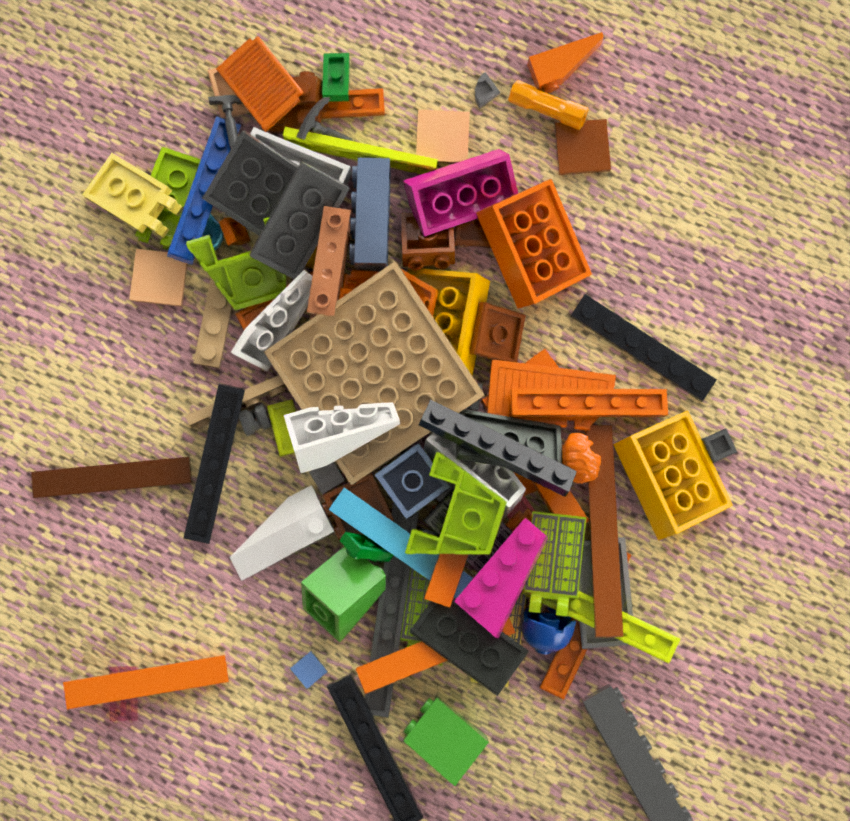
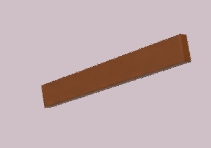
[585,425,623,638]

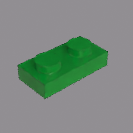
[322,53,350,102]
[339,532,393,562]

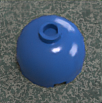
[521,607,576,655]

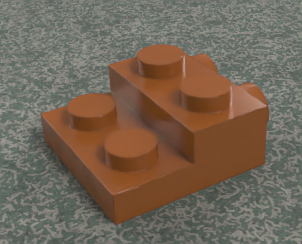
[269,71,323,134]
[401,212,455,270]
[322,473,395,540]

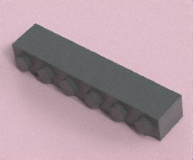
[581,684,693,821]

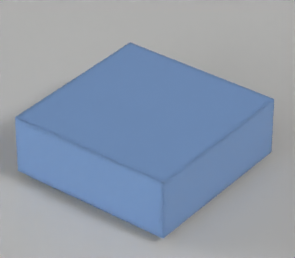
[290,651,328,689]

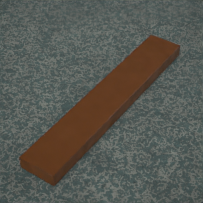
[31,457,192,498]

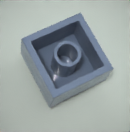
[375,443,450,519]

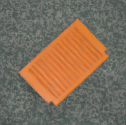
[216,36,304,132]

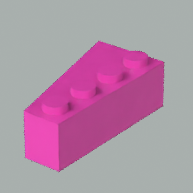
[454,518,548,638]

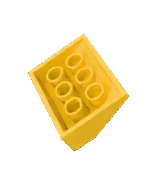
[407,267,490,376]
[613,410,733,541]

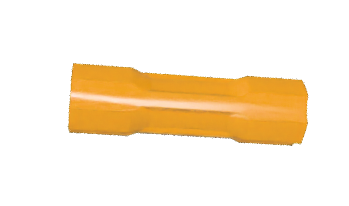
[508,80,589,130]

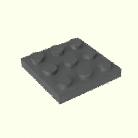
[202,130,298,236]

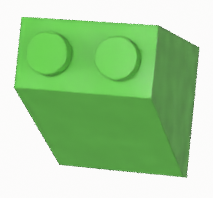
[301,546,386,643]
[403,696,489,786]

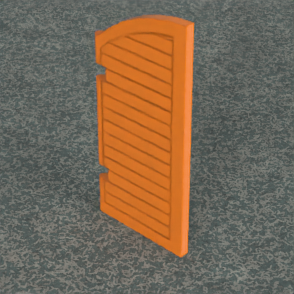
[487,359,616,431]

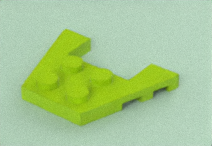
[186,217,286,311]
[405,452,507,554]

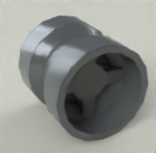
[239,403,272,436]

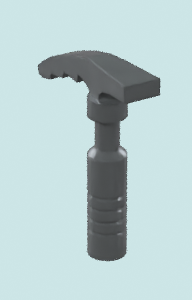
[208,95,243,149]
[296,97,353,141]

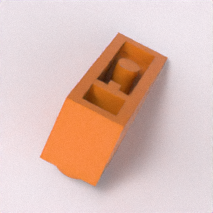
[527,32,604,93]

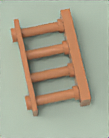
[307,206,351,319]

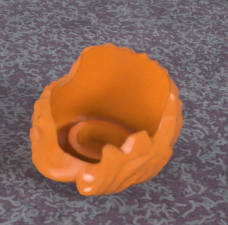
[562,433,601,484]

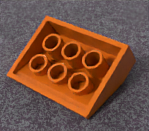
[476,179,592,309]

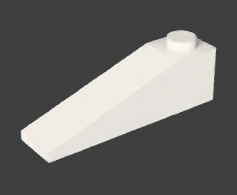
[231,270,313,371]
[284,402,400,473]
[230,485,335,581]

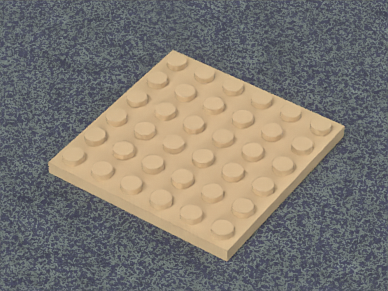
[264,261,485,485]

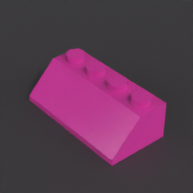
[403,149,518,236]

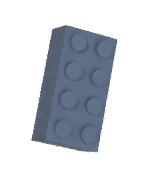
[349,158,391,272]

